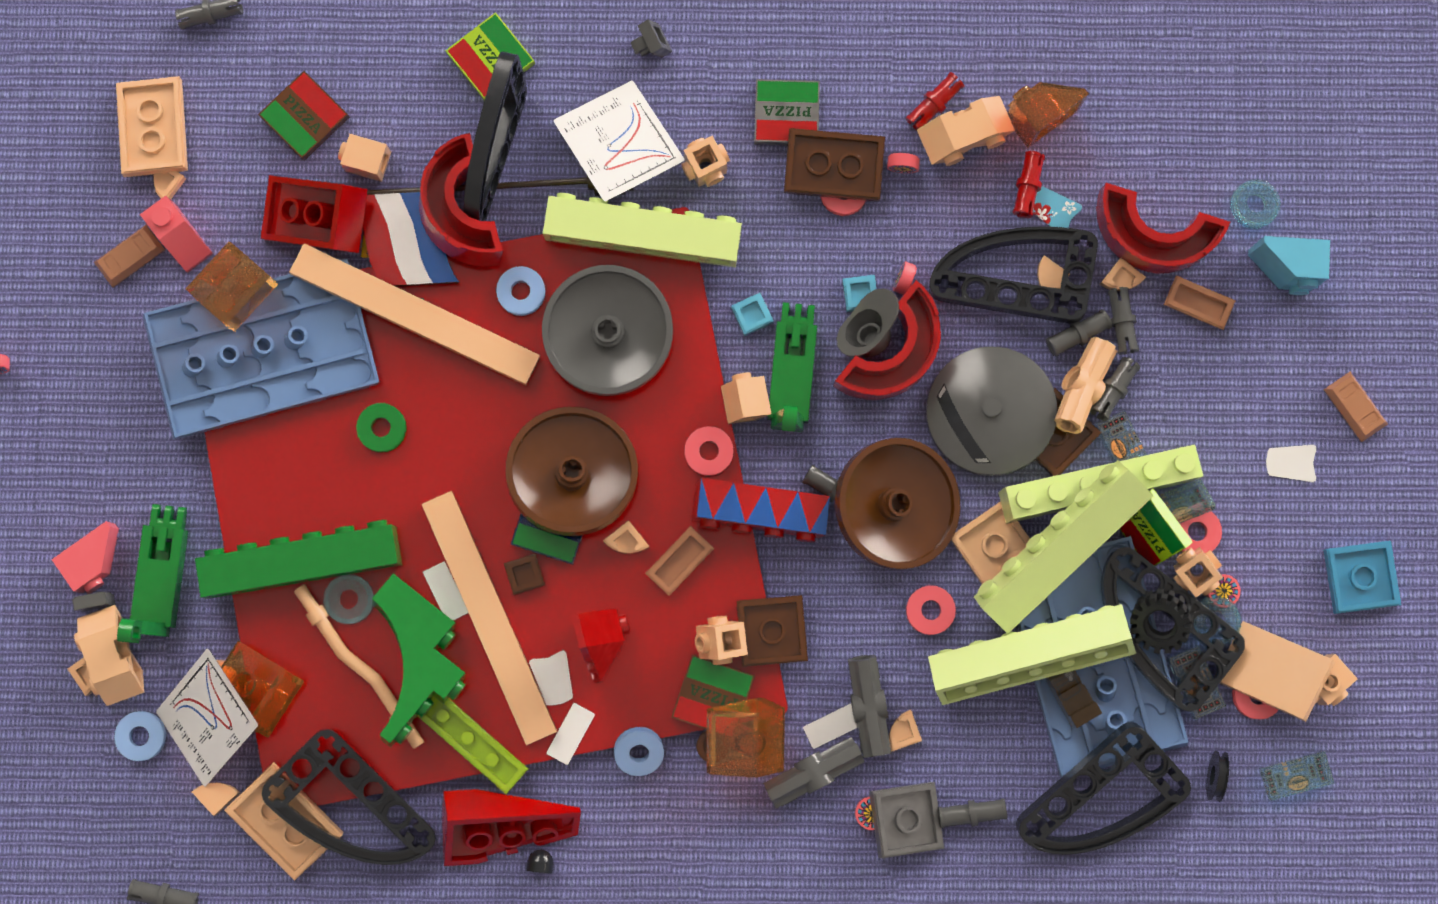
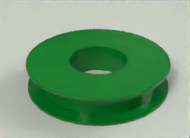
[356,403,407,452]

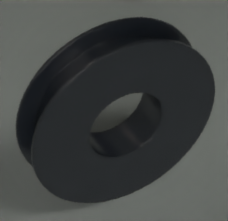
[1206,751,1229,802]

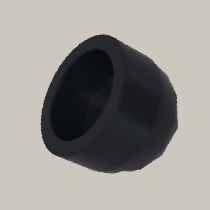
[526,849,554,874]

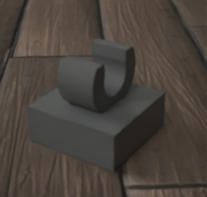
[631,19,672,58]

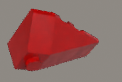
[571,608,630,683]
[442,789,581,866]

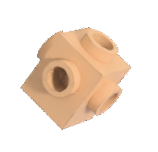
[681,136,730,187]
[1173,547,1223,597]
[695,616,748,665]
[1315,654,1357,706]

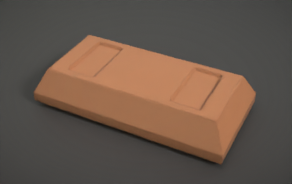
[94,225,165,288]
[1163,275,1236,330]
[1323,371,1388,442]
[645,526,714,596]

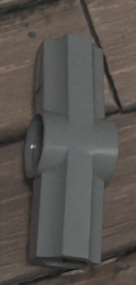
[847,655,891,758]
[763,737,865,809]

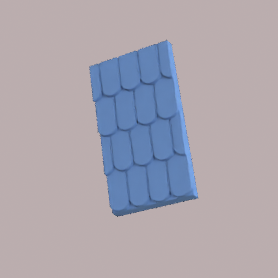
[143,258,379,440]
[1018,536,1188,778]

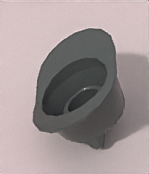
[836,288,899,358]

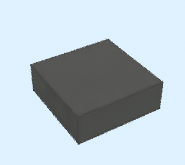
[72,591,116,612]

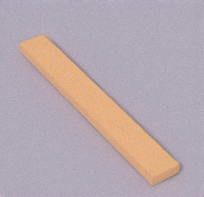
[289,244,540,386]
[422,491,557,745]

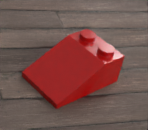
[260,175,368,253]

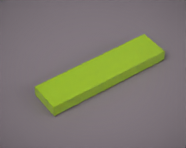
[417,696,529,794]

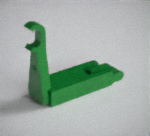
[767,302,817,432]
[117,504,189,644]

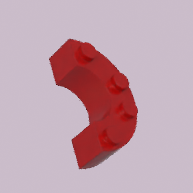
[419,133,503,266]
[1096,183,1230,274]
[833,280,941,400]

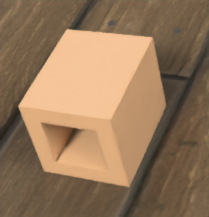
[338,134,391,182]
[721,372,771,424]

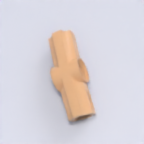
[1054,337,1117,434]

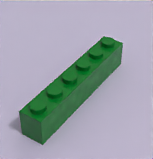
[195,520,402,599]

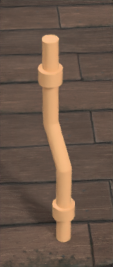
[294,584,424,749]

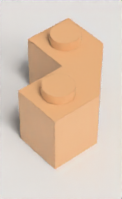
[917,96,1015,166]
[74,605,144,706]

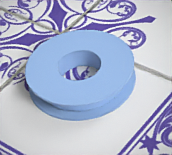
[496,266,546,316]
[114,711,166,761]
[614,727,664,776]

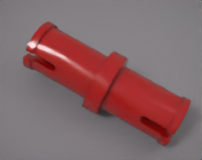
[905,72,964,131]
[1012,151,1045,218]

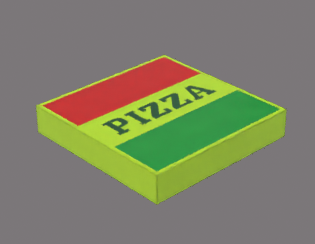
[445,12,535,100]
[1120,489,1193,566]

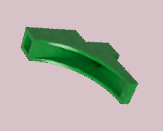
[372,574,466,748]

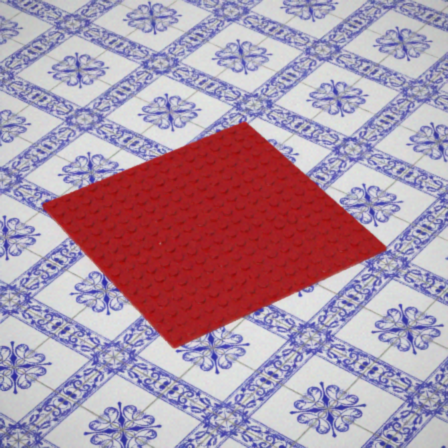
[204,207,788,806]

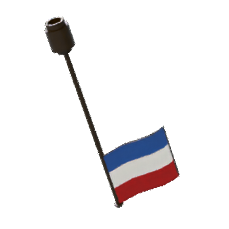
[363,175,634,287]

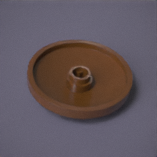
[506,407,638,536]
[835,438,960,569]

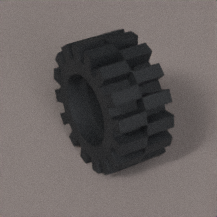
[1130,589,1193,654]

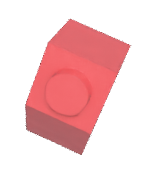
[140,196,213,273]
[52,521,119,594]

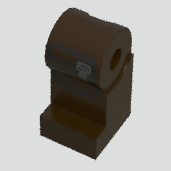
[1045,670,1102,728]

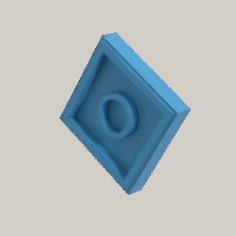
[1323,540,1401,614]

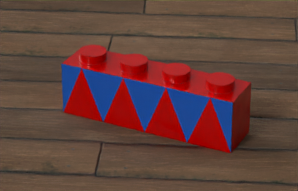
[691,478,830,543]

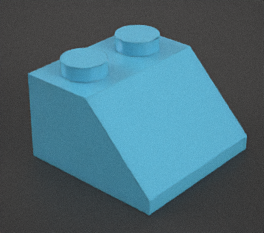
[1248,236,1330,295]

